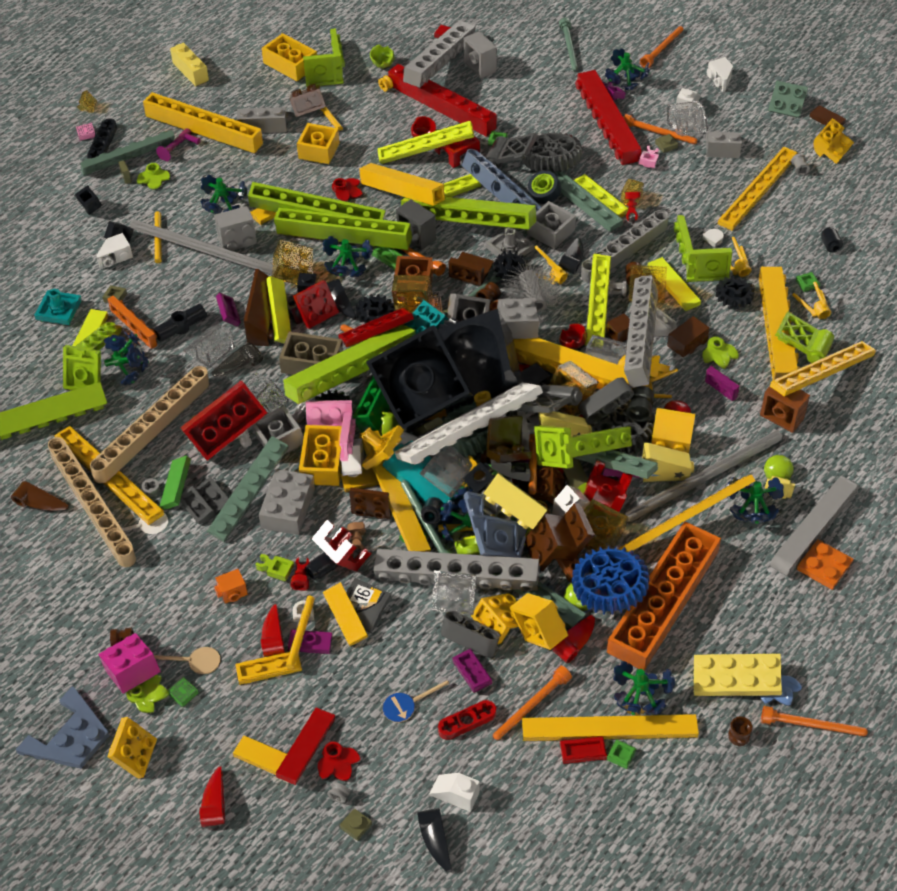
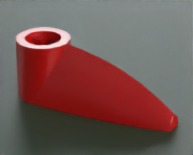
[260,604,285,657]
[551,615,595,664]
[199,766,225,827]

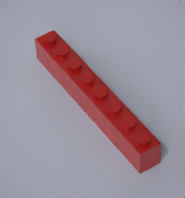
[388,64,497,137]
[575,70,642,165]

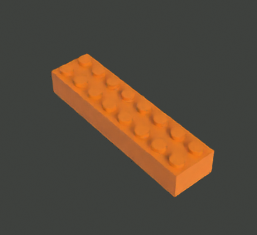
[606,521,721,671]

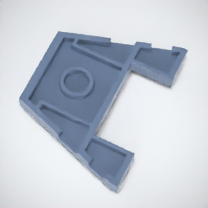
[464,491,529,558]
[16,686,110,769]

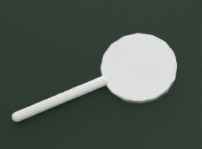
[122,513,168,534]

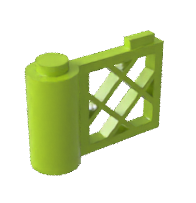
[775,311,834,363]

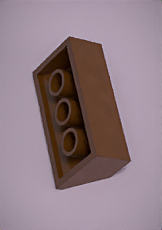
[244,269,274,346]

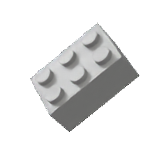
[259,469,315,535]

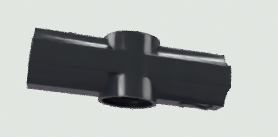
[153,304,207,342]

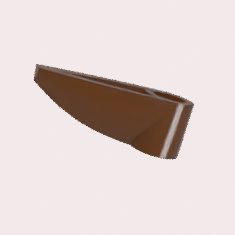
[11,481,69,511]

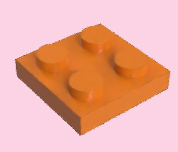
[797,539,853,590]

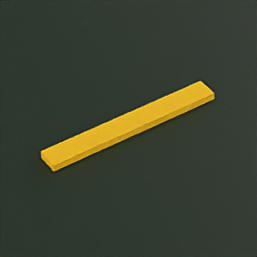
[718,147,798,231]
[770,341,876,396]
[55,426,164,525]
[359,430,431,552]
[618,474,755,553]
[522,714,699,741]

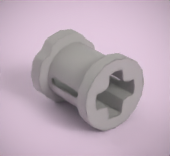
[791,154,810,176]
[608,280,626,297]

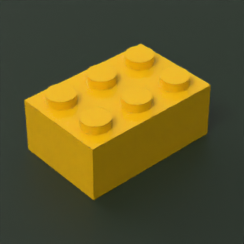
[261,33,317,81]
[299,425,342,486]

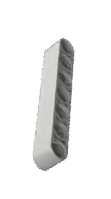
[581,210,669,283]
[770,475,859,577]

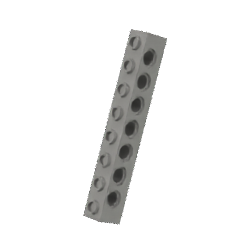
[403,20,476,88]
[624,275,658,388]
[373,549,540,592]

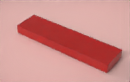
[276,707,335,785]

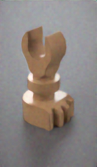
[347,522,366,557]

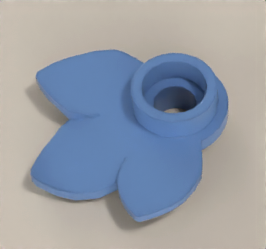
[760,675,802,706]

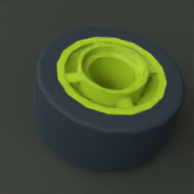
[528,170,561,204]

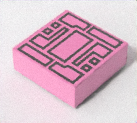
[76,123,95,141]

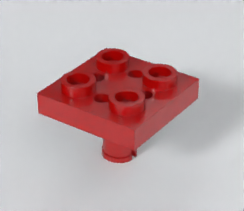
[293,280,339,329]

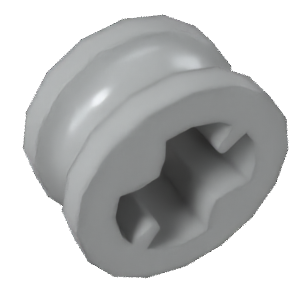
[142,478,160,498]
[327,782,350,804]

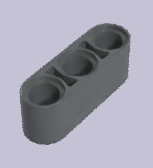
[578,377,634,425]
[440,611,500,657]

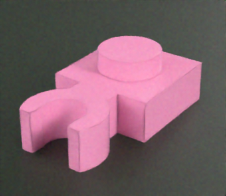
[639,146,659,168]

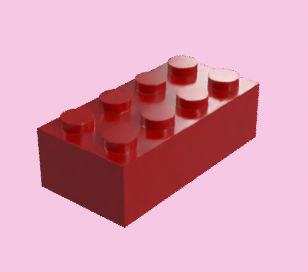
[180,381,267,460]

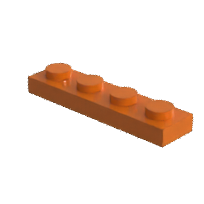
[108,296,157,349]

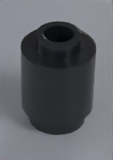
[821,227,843,252]
[421,497,444,524]
[306,552,336,580]

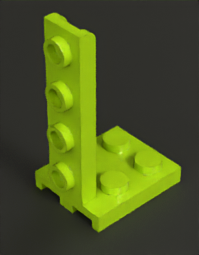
[303,28,345,87]
[674,215,732,282]
[63,322,122,390]
[534,425,632,468]

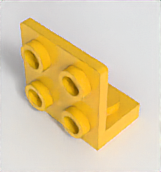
[471,593,518,644]

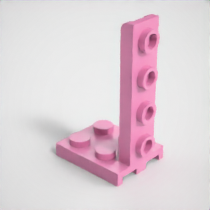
[306,400,356,461]

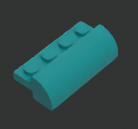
[382,440,463,504]

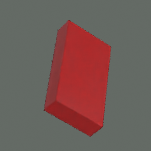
[560,737,607,764]

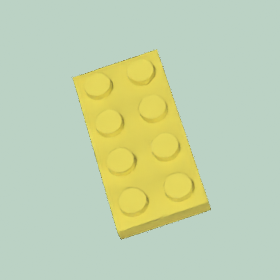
[694,654,782,696]

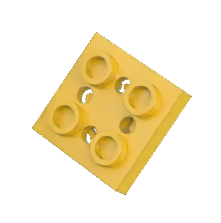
[361,425,404,470]
[107,717,157,778]

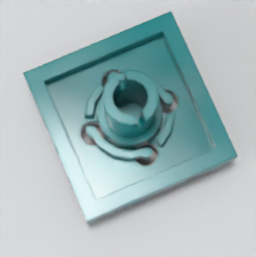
[34,288,82,325]
[404,300,449,334]

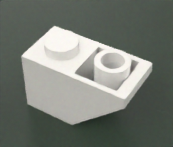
[707,57,733,92]
[96,233,133,269]
[341,438,365,477]

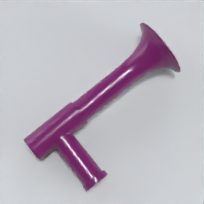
[156,128,201,161]

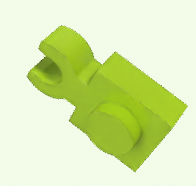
[255,554,294,581]

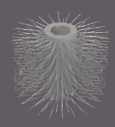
[502,259,563,321]

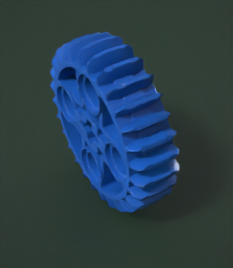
[572,545,649,615]

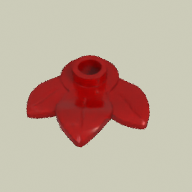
[332,178,363,202]
[317,741,360,781]

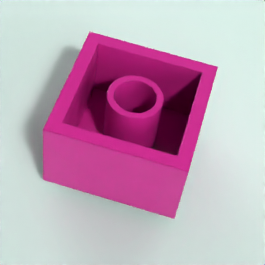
[98,633,161,694]

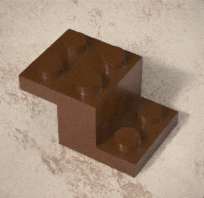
[525,503,595,571]

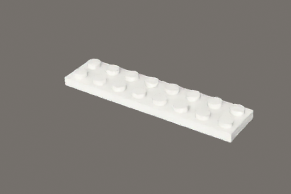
[394,382,543,465]

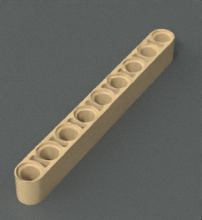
[90,366,209,483]
[48,437,136,567]

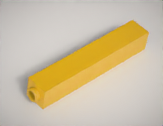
[359,163,445,206]

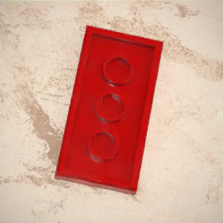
[338,308,414,347]

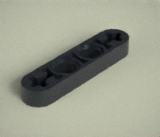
[87,118,117,159]

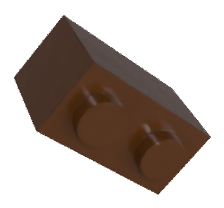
[667,316,710,358]

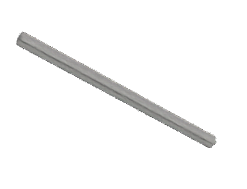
[130,219,286,278]
[624,430,783,522]

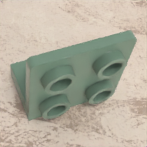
[768,81,808,118]

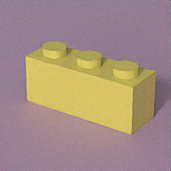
[170,43,209,87]
[483,473,547,529]

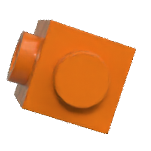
[214,569,248,604]

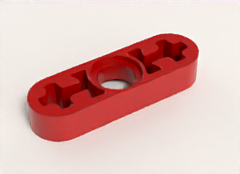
[438,700,496,740]

